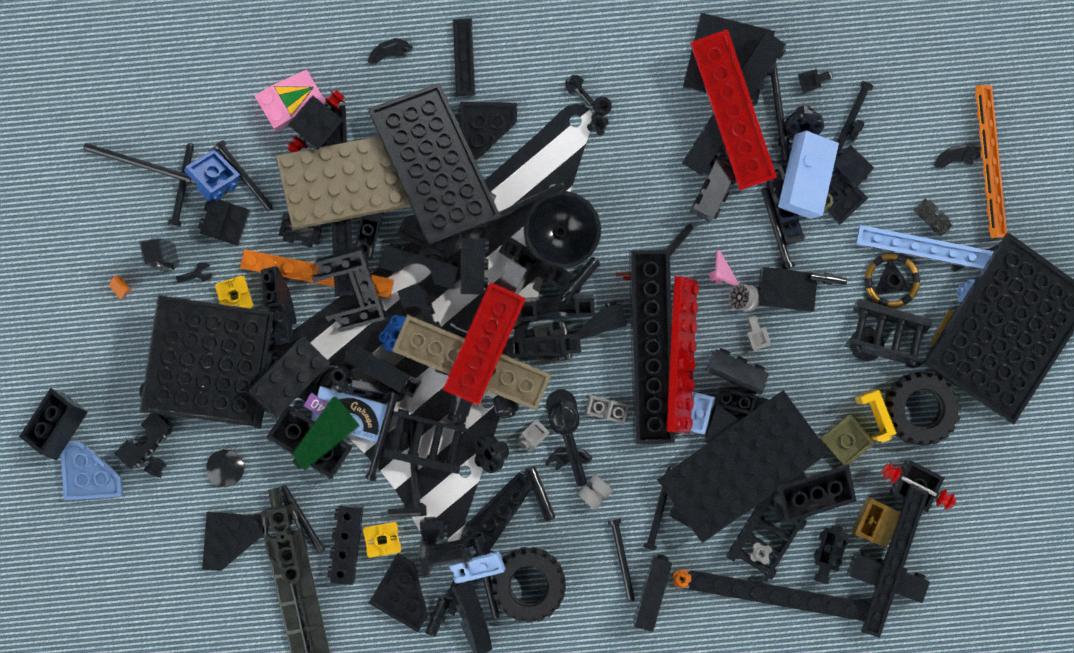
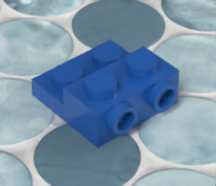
[184,149,240,201]

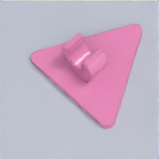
[709,250,739,288]

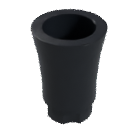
[447,394,473,424]

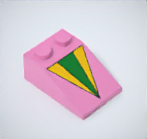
[255,70,326,132]

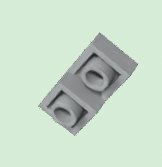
[585,395,629,424]

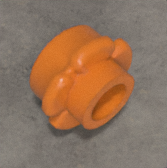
[672,569,691,588]

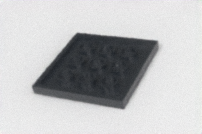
[682,13,775,106]

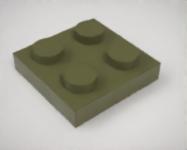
[820,414,875,465]

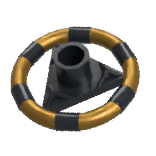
[864,253,920,308]

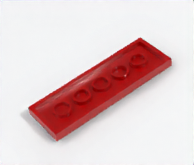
[442,282,526,405]

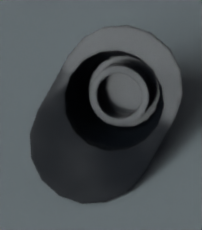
[546,389,579,435]

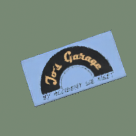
[311,386,388,442]

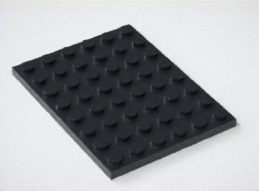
[922,233,1074,425]

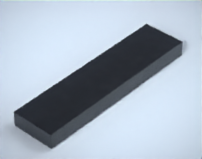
[453,19,475,96]

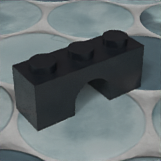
[397,283,442,329]
[114,413,174,469]

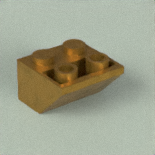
[851,497,900,548]

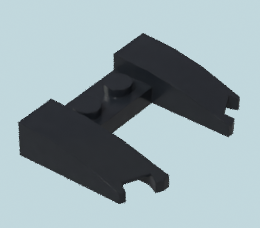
[312,245,386,332]

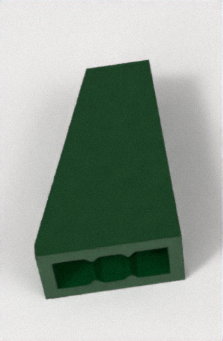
[292,396,360,471]

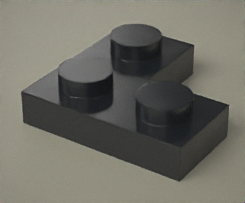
[826,173,868,225]

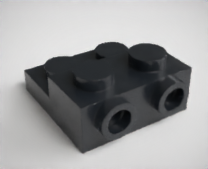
[198,199,251,246]

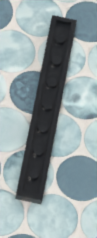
[860,485,929,638]

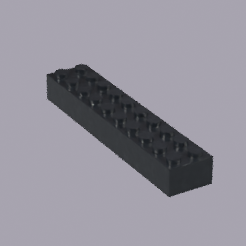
[629,249,675,444]

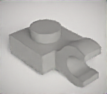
[747,316,772,351]

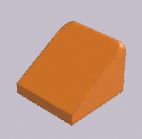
[109,276,131,299]

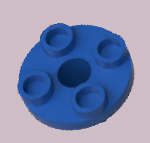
[379,315,406,353]

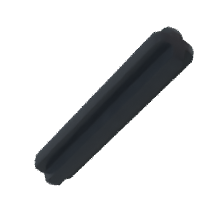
[563,431,587,486]
[525,466,555,521]

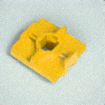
[215,275,254,308]
[363,522,401,558]

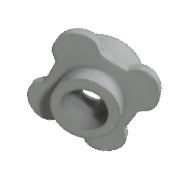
[750,542,772,564]

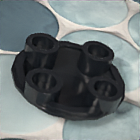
[206,449,245,487]

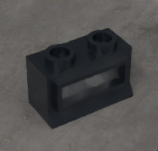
[279,213,323,248]

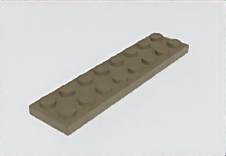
[393,315,551,411]

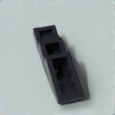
[766,164,805,246]
[451,580,493,653]

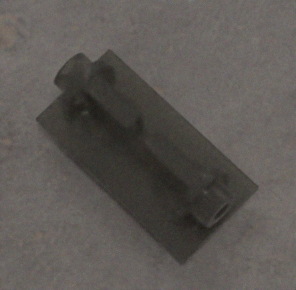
[913,198,952,236]

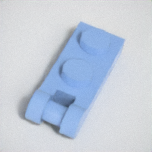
[448,551,505,583]

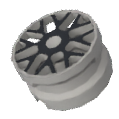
[729,284,760,312]

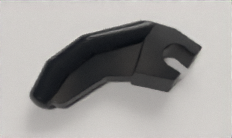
[368,38,413,64]
[934,144,981,169]
[545,447,592,471]

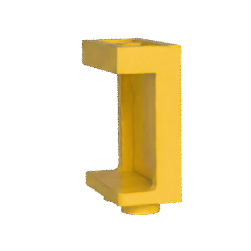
[854,390,896,443]

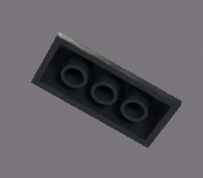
[266,406,353,481]
[773,464,857,524]

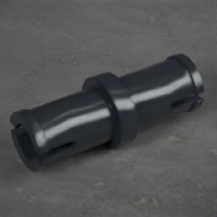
[425,596,451,637]

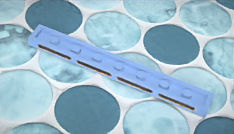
[856,225,994,270]

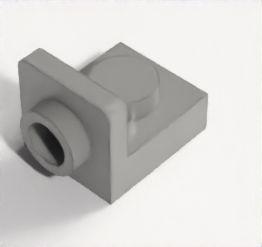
[516,419,550,452]

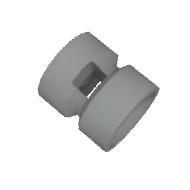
[577,474,614,510]

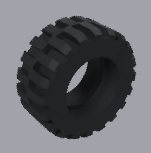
[884,372,961,446]
[492,547,566,623]

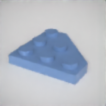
[61,441,123,501]

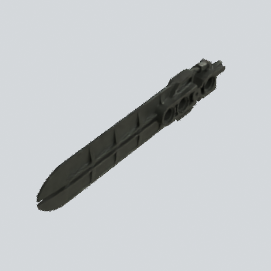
[261,487,330,653]

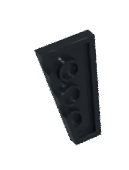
[465,472,533,552]

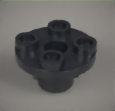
[785,105,824,138]
[474,435,509,473]

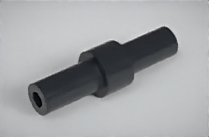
[809,272,847,285]

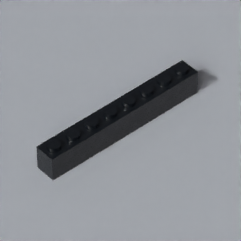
[682,32,786,176]

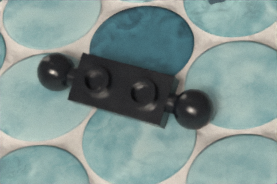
[333,378,405,402]

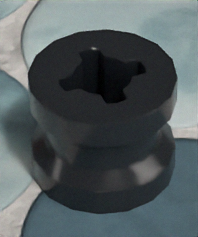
[144,456,168,478]

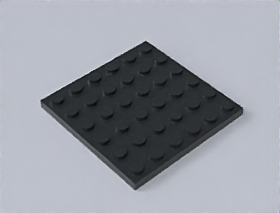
[139,295,274,427]

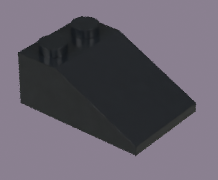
[758,267,817,312]

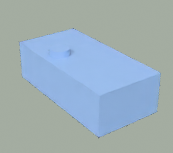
[778,131,839,219]

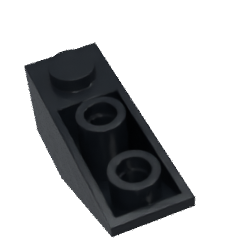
[355,212,384,260]

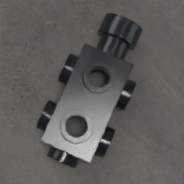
[814,525,849,585]

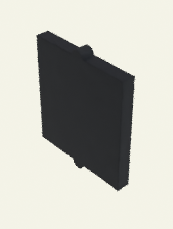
[834,145,874,188]

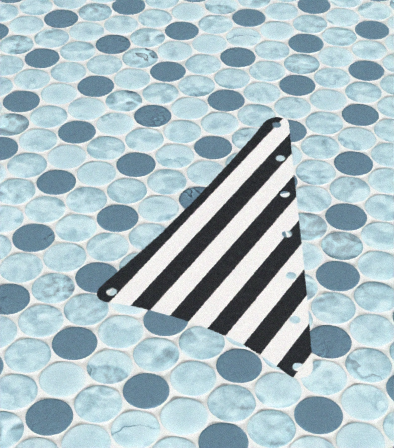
[268,104,592,545]

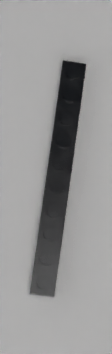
[328,105,355,297]
[689,570,870,621]

